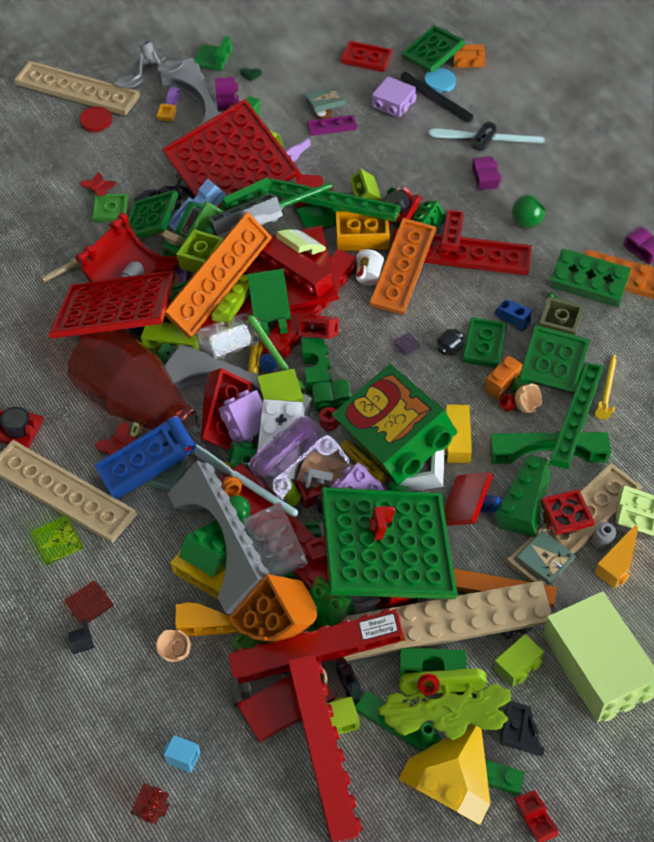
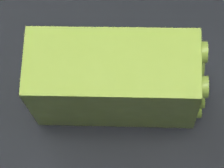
[542,591,654,723]

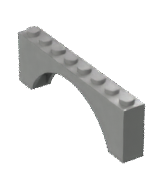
[157,57,221,125]
[158,344,312,425]
[168,461,269,614]

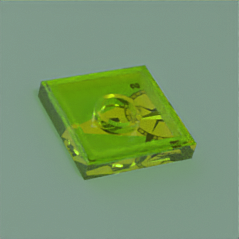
[30,515,84,566]

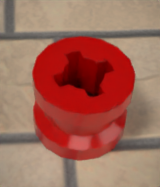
[319,407,338,431]

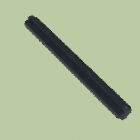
[400,72,474,123]

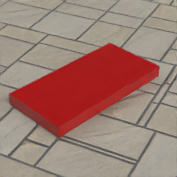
[237,675,336,743]

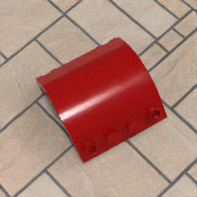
[75,212,179,282]

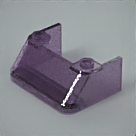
[249,416,351,504]

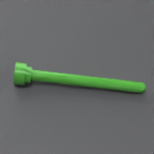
[248,315,306,390]

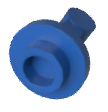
[259,354,279,373]

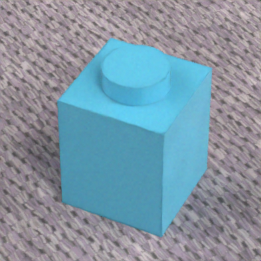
[163,735,200,773]

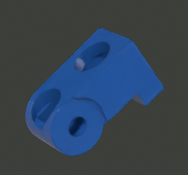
[495,300,532,332]

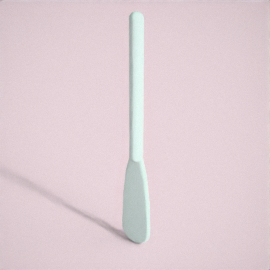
[428,129,545,143]
[193,444,298,517]

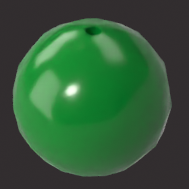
[512,194,546,228]

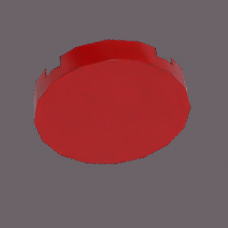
[80,107,112,133]

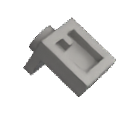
[302,468,333,490]

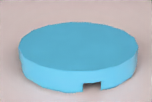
[425,68,456,93]

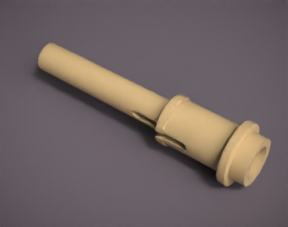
[41,257,88,283]

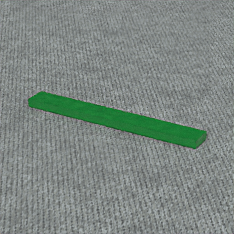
[269,178,401,222]
[549,362,604,470]

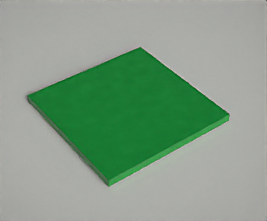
[321,487,457,599]

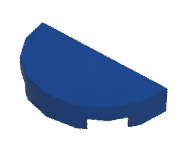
[480,495,501,513]

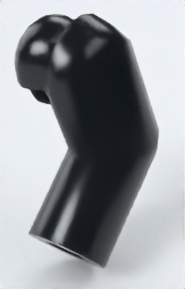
[134,189,159,202]

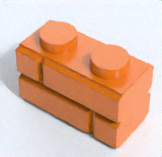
[452,44,485,68]
[484,356,522,400]

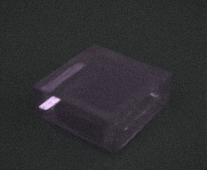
[394,332,420,356]

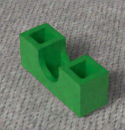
[301,338,332,394]
[400,648,467,677]

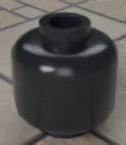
[437,328,464,356]

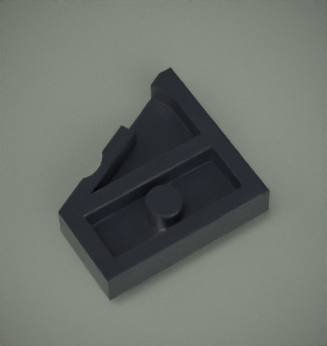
[335,657,362,705]
[500,701,544,756]

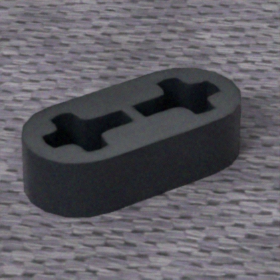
[473,122,497,151]

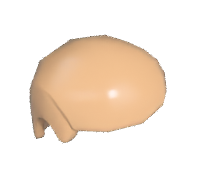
[515,384,542,413]
[155,629,191,662]

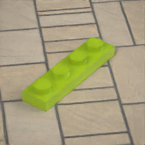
[212,275,250,323]

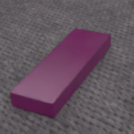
[307,115,357,136]

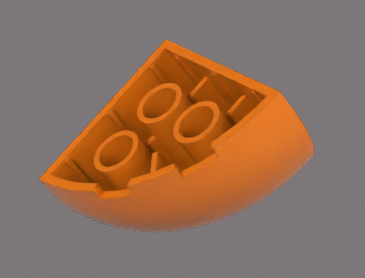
[228,574,317,641]

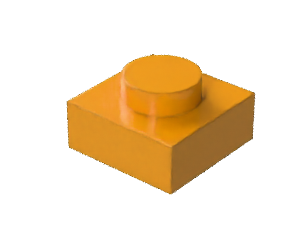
[156,104,177,122]

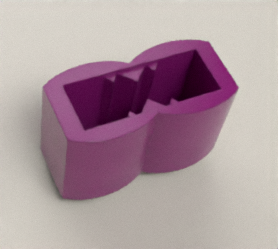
[215,77,239,110]
[472,156,502,190]
[623,227,654,264]

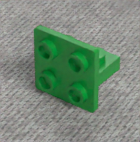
[309,576,356,627]

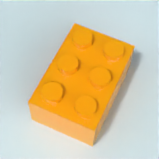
[336,211,390,251]

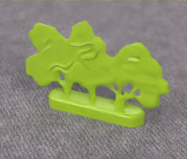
[378,668,511,740]

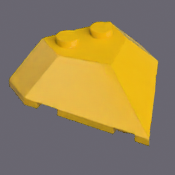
[398,724,490,825]

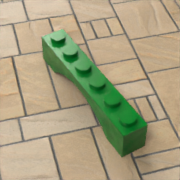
[489,431,611,464]

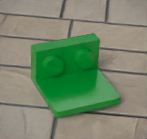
[397,201,446,233]

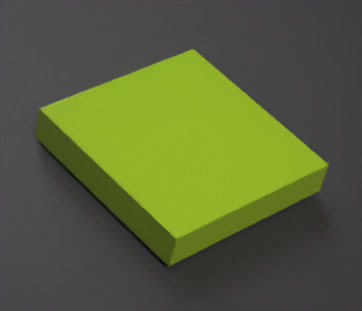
[257,369,304,402]

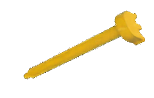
[595,355,616,420]

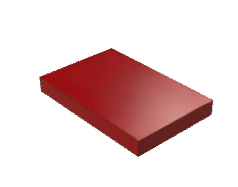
[340,40,393,73]
[444,472,493,526]

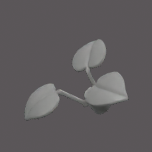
[113,40,184,88]

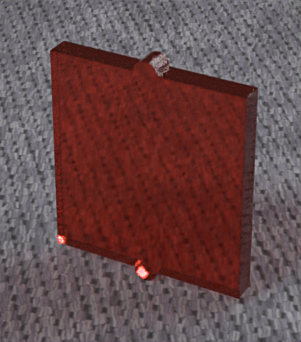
[64,580,114,625]

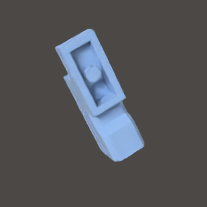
[168,179,227,235]

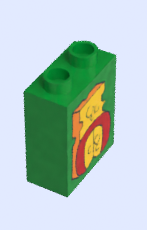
[332,363,458,485]

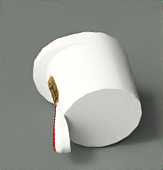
[356,249,385,286]

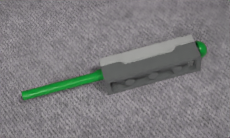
[205,182,333,238]

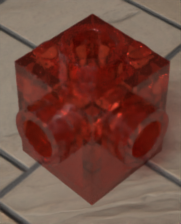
[130,783,170,824]

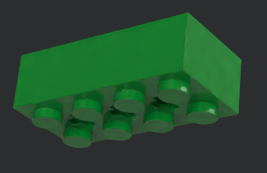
[550,248,631,308]

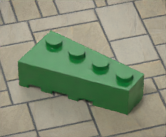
[495,455,551,537]

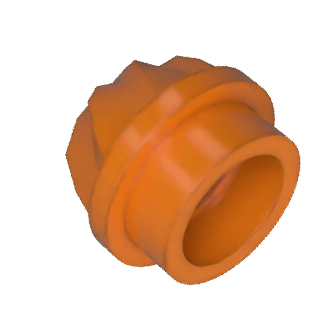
[222,475,242,496]

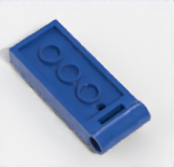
[95,416,197,499]

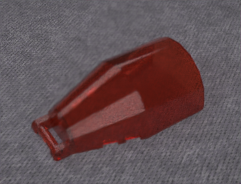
[67,329,196,430]

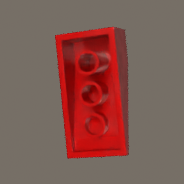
[201,368,252,451]

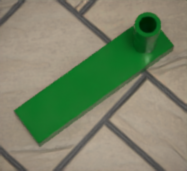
[355,691,442,752]

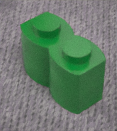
[311,379,352,412]

